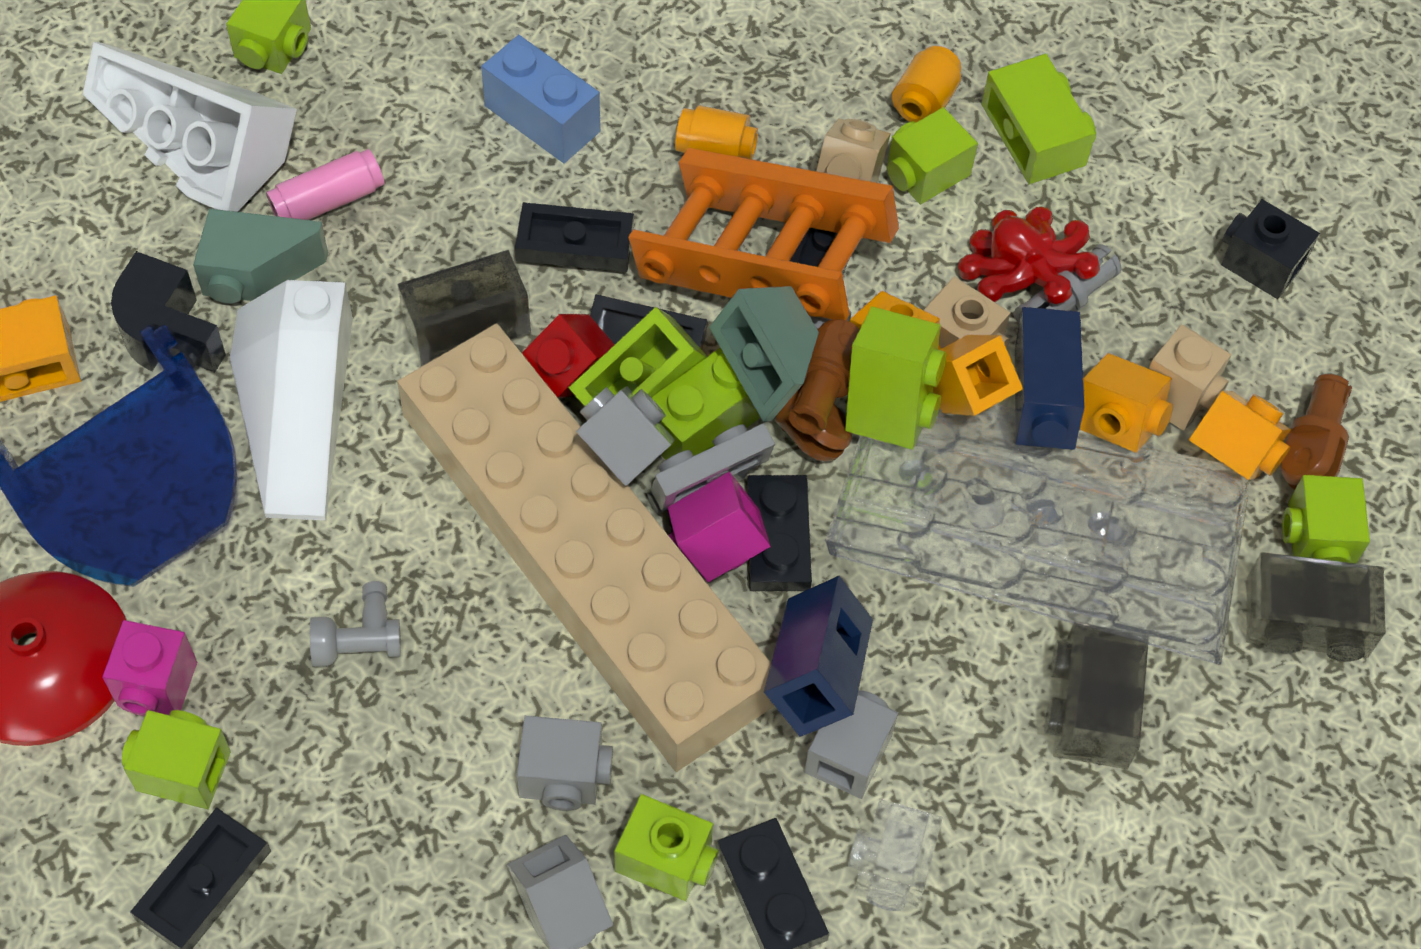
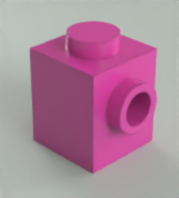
[668,471,771,582]
[102,620,198,716]

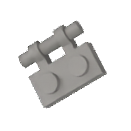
[647,423,775,514]

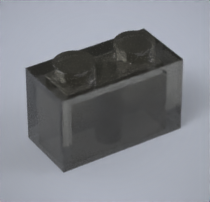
[397,250,531,367]
[1246,552,1386,662]
[1044,620,1149,770]

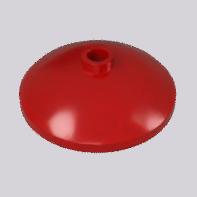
[0,571,127,746]

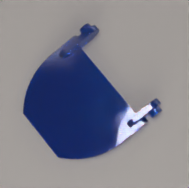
[0,324,237,587]

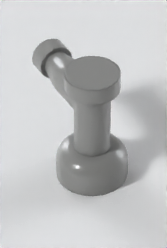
[310,581,401,667]

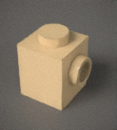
[816,118,891,183]
[924,276,1011,349]
[1149,324,1232,431]

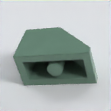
[193,208,328,303]
[709,286,819,422]

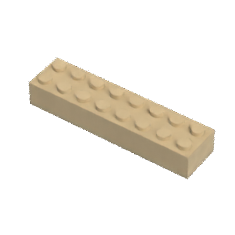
[397,323,774,772]

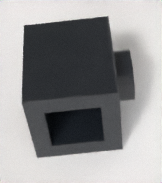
[1221,199,1320,300]

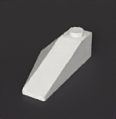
[83,42,297,212]
[230,280,353,520]

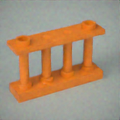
[628,148,899,320]

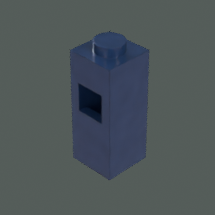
[1014,307,1084,450]
[764,576,873,737]

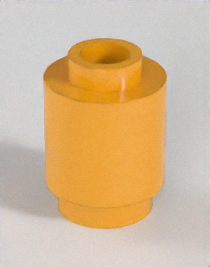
[892,46,962,122]
[675,105,758,159]

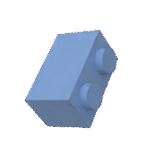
[481,34,601,164]

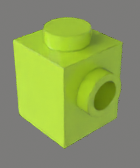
[226,0,311,74]
[887,107,978,205]
[1282,475,1370,573]
[122,710,231,810]
[614,794,720,901]

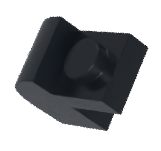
[111,251,226,373]

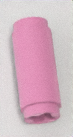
[266,149,385,220]

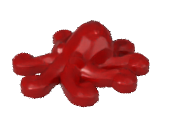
[958,207,1100,304]

